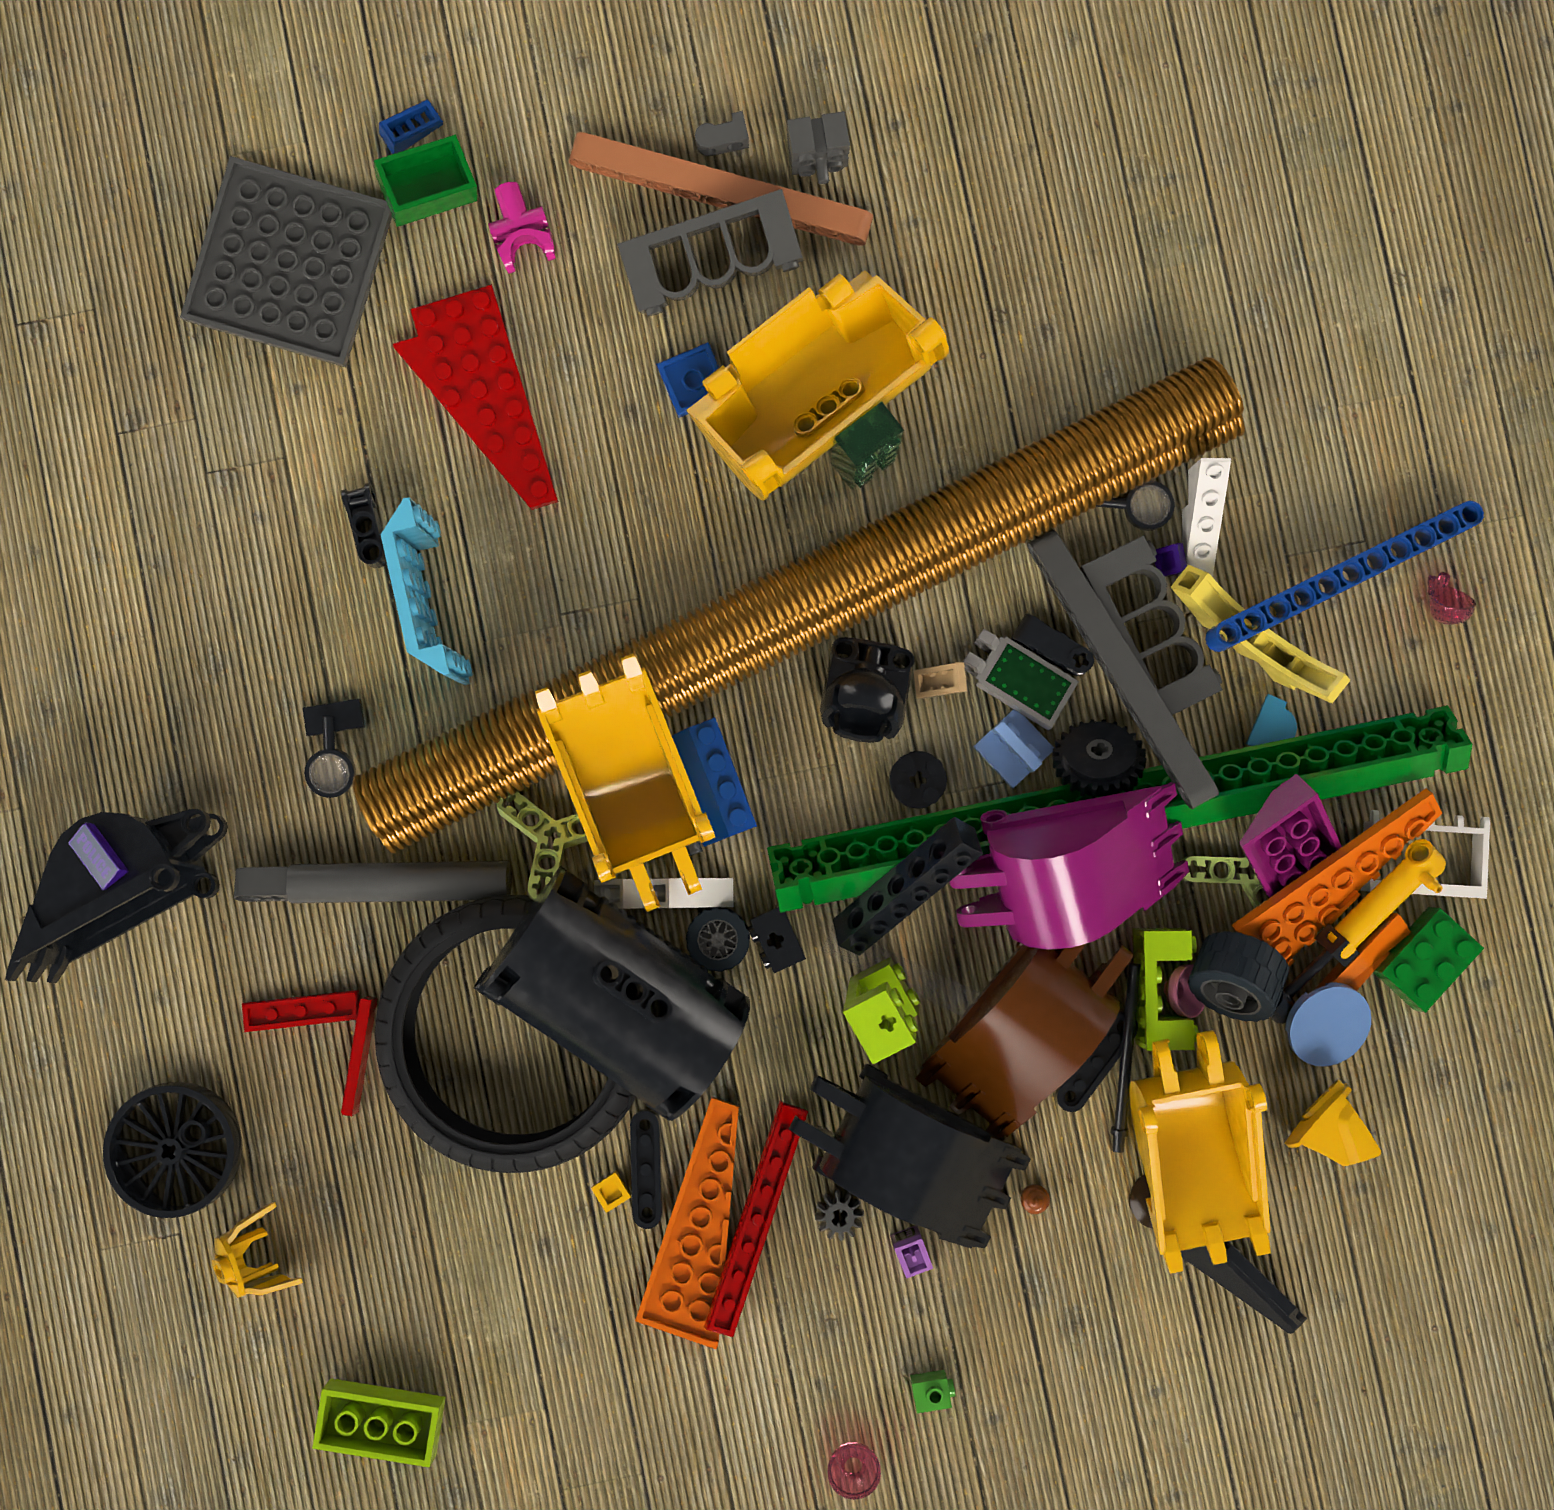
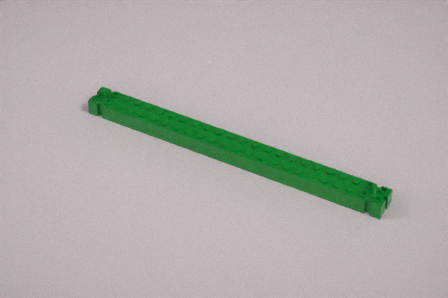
[767,705,1473,913]

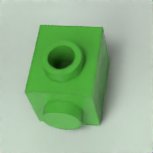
[910,1370,956,1414]

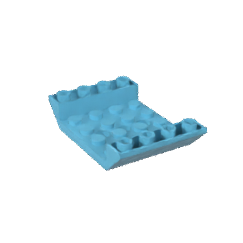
[380,497,473,685]

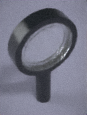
[1096,481,1175,531]
[304,716,356,798]

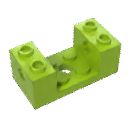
[1133,928,1199,1051]
[843,957,921,1064]

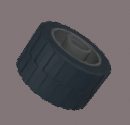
[1188,931,1289,1022]

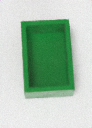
[373,134,477,227]
[1373,907,1484,1013]

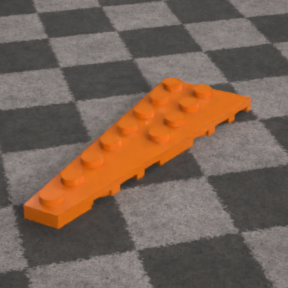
[1231,788,1442,967]
[635,1096,739,1349]

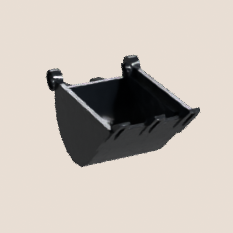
[5,809,228,983]
[789,1063,1031,1249]

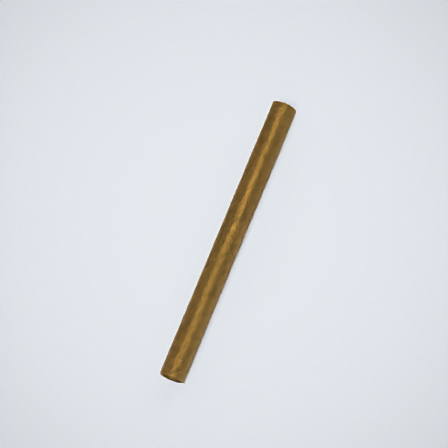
[353,357,1245,854]

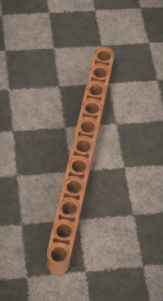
[568,132,874,246]

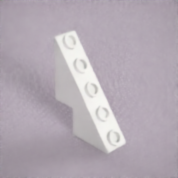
[1182,458,1231,577]
[594,878,734,909]

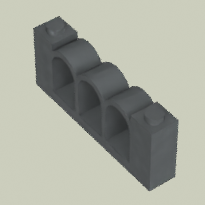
[617,189,804,317]
[1080,535,1223,715]

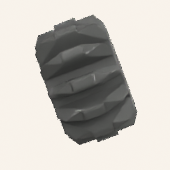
[814,1189,864,1241]

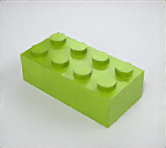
[312,1378,446,1467]

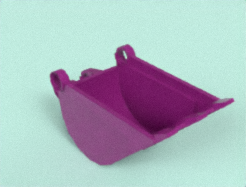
[949,782,1189,950]

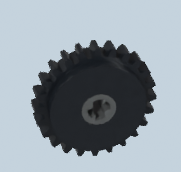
[1052,719,1146,799]

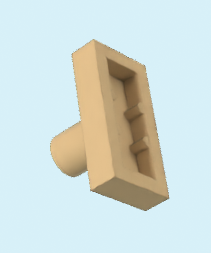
[913,662,967,699]

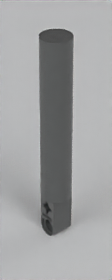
[234,860,512,904]

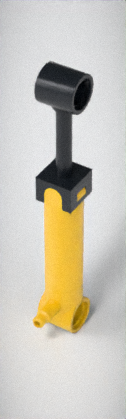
[1270,839,1446,1024]

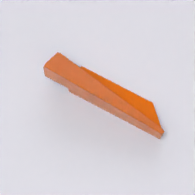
[1315,913,1411,991]

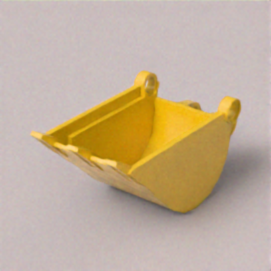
[535,654,715,912]
[1129,1030,1271,1274]

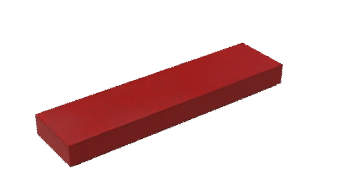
[242,990,360,1032]
[341,996,378,1117]

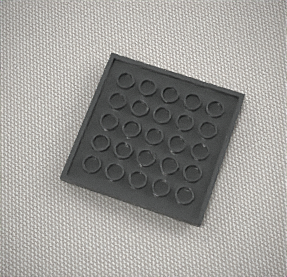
[180,156,392,368]

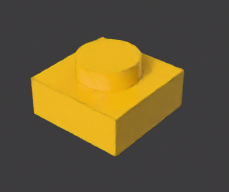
[591,1170,632,1213]

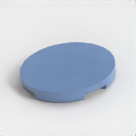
[1285,982,1372,1066]

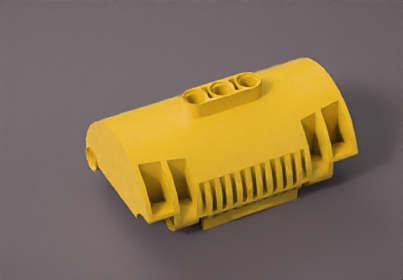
[686,270,949,501]

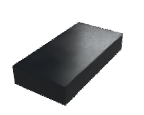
[302,699,365,737]

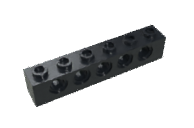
[832,817,983,956]

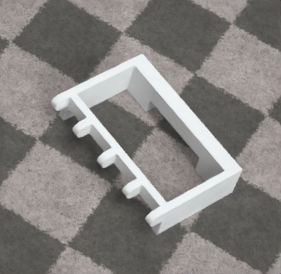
[1361,810,1490,899]

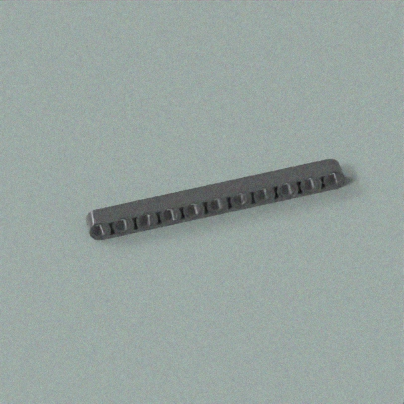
[1027,529,1219,809]

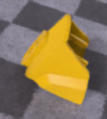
[1284,1079,1381,1166]
[212,1202,303,1298]

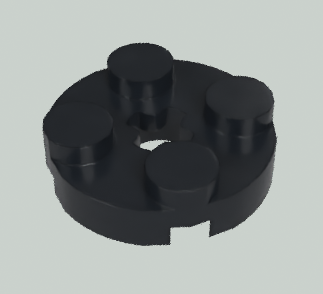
[889,751,947,809]

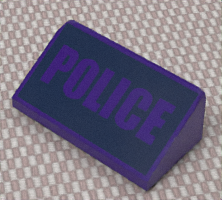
[68,822,129,890]

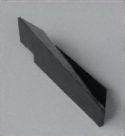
[1181,1241,1307,1334]

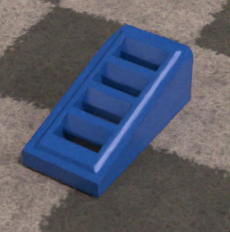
[379,99,443,154]

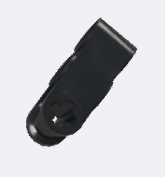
[341,483,387,568]
[1011,613,1094,676]

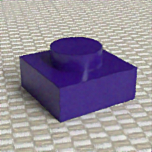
[1155,543,1187,577]

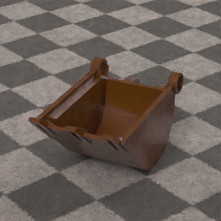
[915,942,1133,1138]

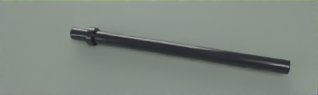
[1111,963,1141,1153]

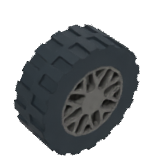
[686,907,750,972]

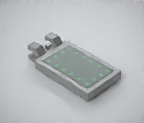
[963,629,1079,731]

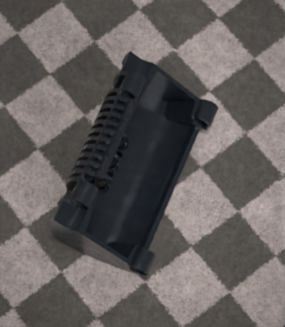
[473,866,750,1121]

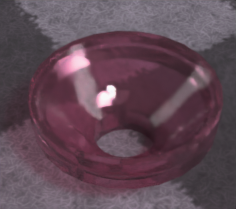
[827,1442,881,1500]

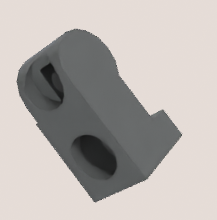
[695,111,749,156]

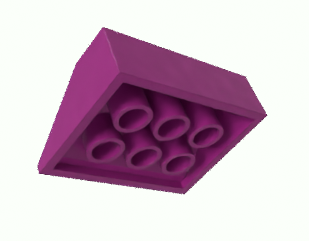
[1239,774,1342,899]

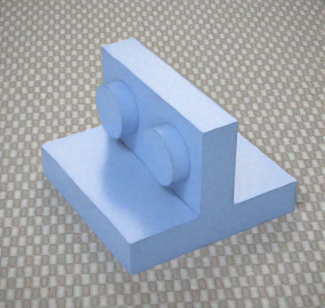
[973,709,1054,788]

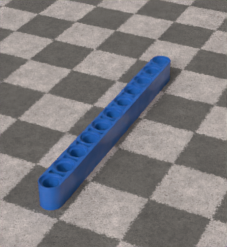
[1205,501,1484,652]

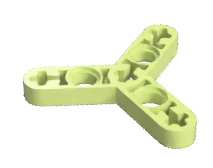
[496,791,588,901]
[1181,853,1263,909]

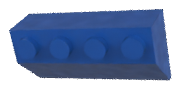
[672,718,757,847]

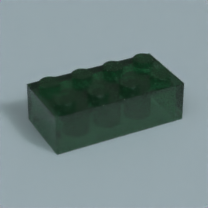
[830,402,904,489]

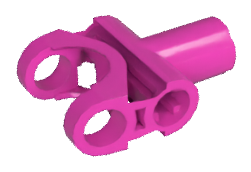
[488,182,556,274]

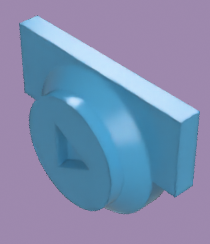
[1246,694,1297,746]

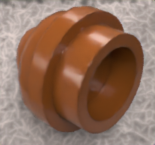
[1020,1184,1050,1214]

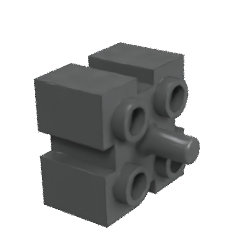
[787,111,850,184]

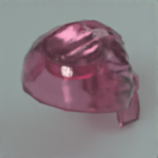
[1427,572,1476,625]

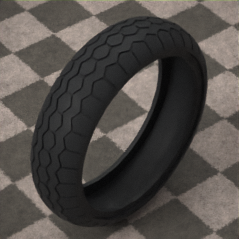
[375,895,637,1173]

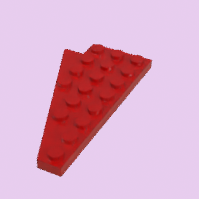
[393,284,559,510]

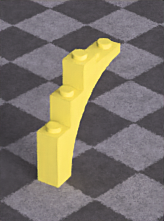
[1171,565,1350,703]

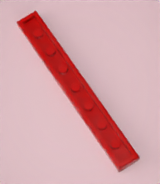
[704,1101,808,1337]

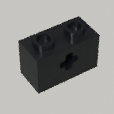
[747,906,806,973]

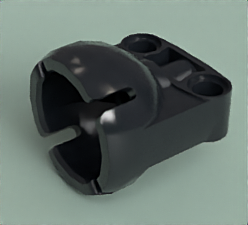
[820,637,915,743]

